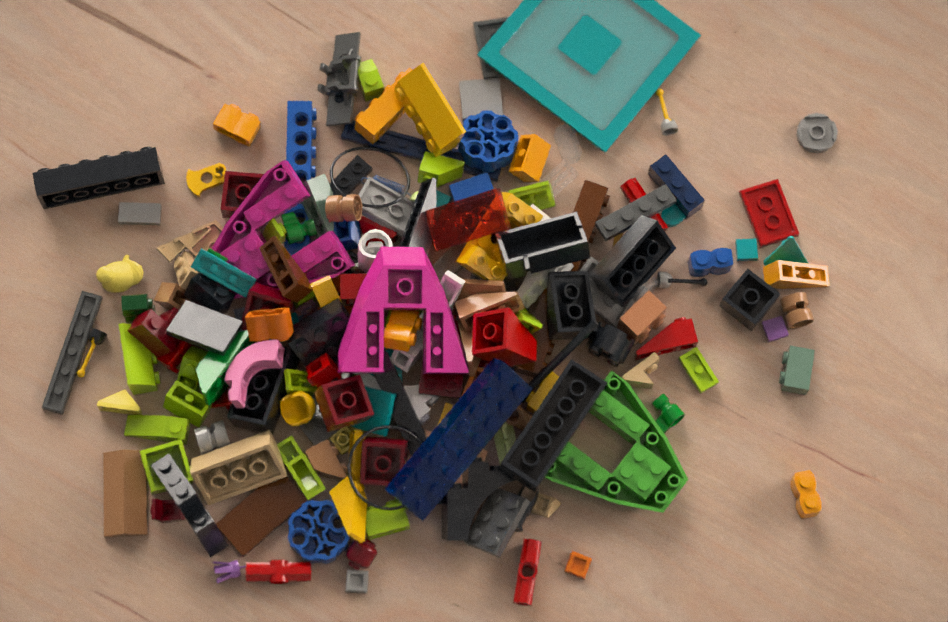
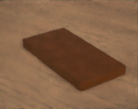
[216,477,308,557]

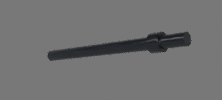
[508,319,599,413]

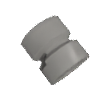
[194,420,230,455]

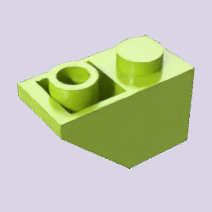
[177,346,208,392]

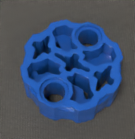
[457,111,518,172]
[288,500,350,564]

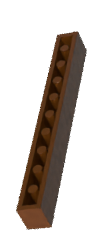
[514,180,610,378]

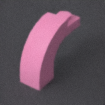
[224,340,285,408]

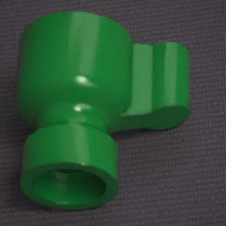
[281,211,317,245]
[652,394,685,434]

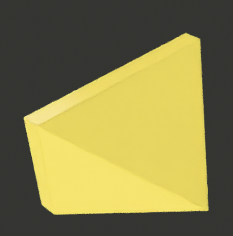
[97,389,142,415]

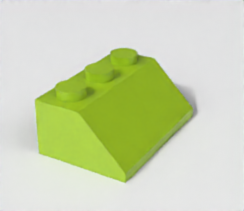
[119,323,161,395]

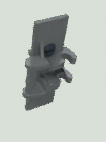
[317,32,361,127]

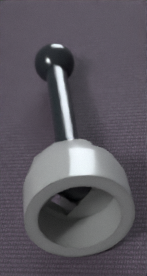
[657,272,708,288]

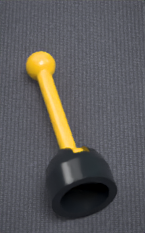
[77,328,108,378]

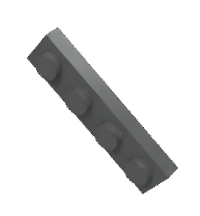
[595,184,677,241]

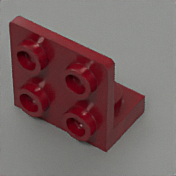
[419,359,463,399]

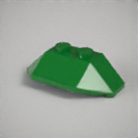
[196,330,254,406]

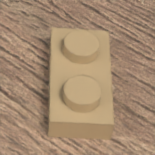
[174,251,198,290]

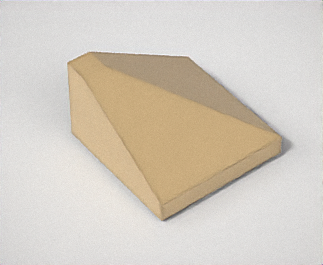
[531,493,561,518]

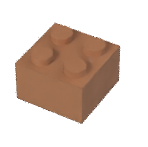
[617,291,667,347]

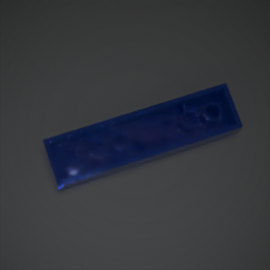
[384,358,533,521]

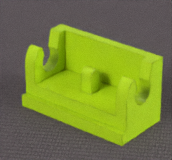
[508,181,556,210]

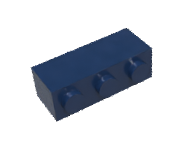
[648,154,705,220]

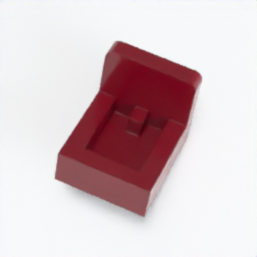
[150,498,185,523]

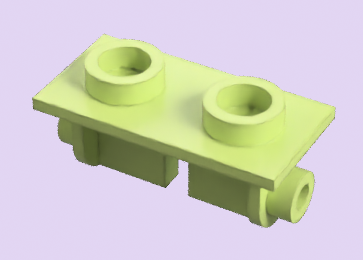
[491,420,516,464]

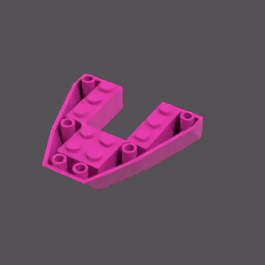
[212,160,356,299]
[338,247,469,375]

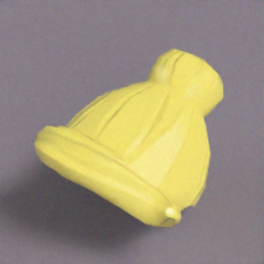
[96,255,144,293]

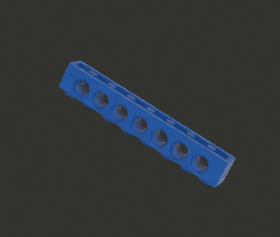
[284,101,317,256]

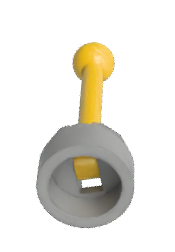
[656,89,678,136]

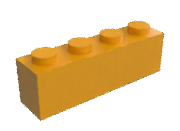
[355,68,412,144]

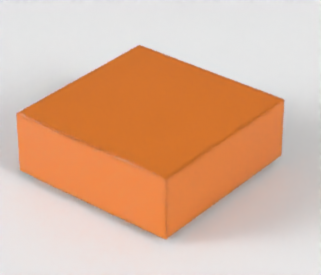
[564,551,592,579]

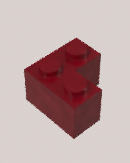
[128,308,179,358]

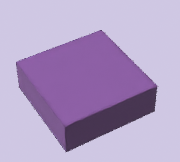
[761,316,789,343]

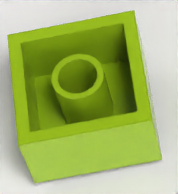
[140,439,193,495]

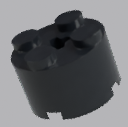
[586,322,635,367]

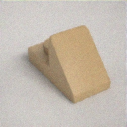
[621,352,660,389]

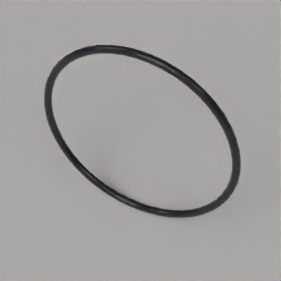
[330,147,410,208]
[347,425,431,510]

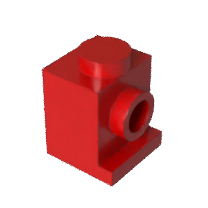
[306,353,342,388]

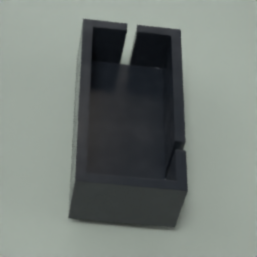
[495,212,590,280]

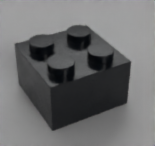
[719,268,780,331]

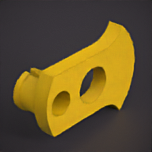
[186,163,226,197]

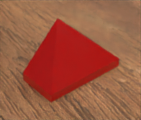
[359,216,398,247]

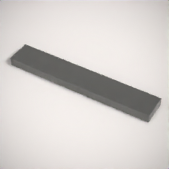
[42,291,103,415]

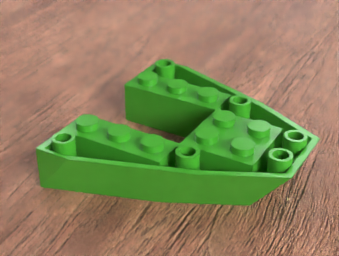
[545,370,688,513]

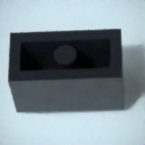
[184,273,235,314]

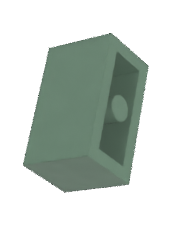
[779,345,815,395]

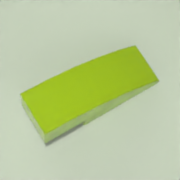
[277,435,326,500]

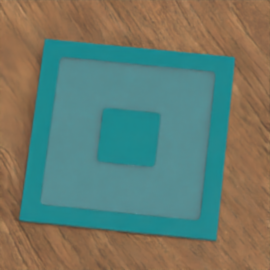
[477,0,701,153]

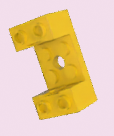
[455,192,543,281]

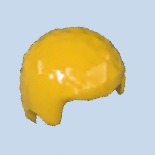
[280,391,316,426]

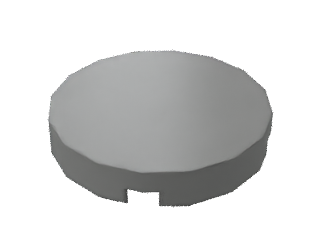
[796,113,838,153]

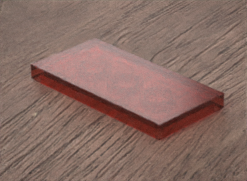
[425,188,511,251]

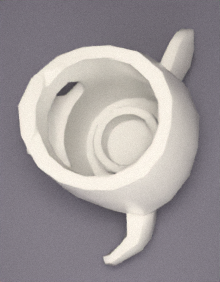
[349,229,393,274]

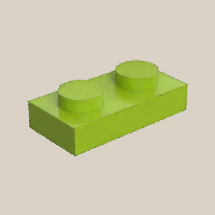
[678,347,719,394]

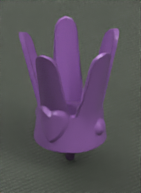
[213,560,246,584]

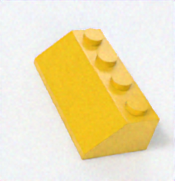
[394,63,466,157]

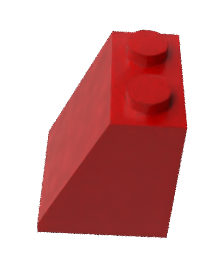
[472,307,537,367]

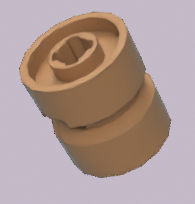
[325,194,362,222]
[780,292,814,329]

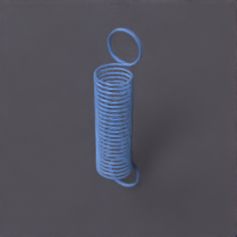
[361,174,411,197]

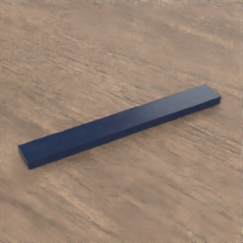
[341,120,502,182]

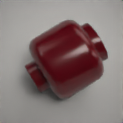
[346,538,377,570]

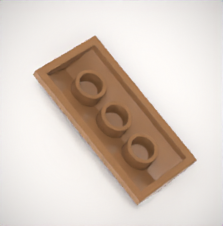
[103,449,147,537]

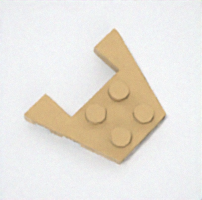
[157,220,224,263]

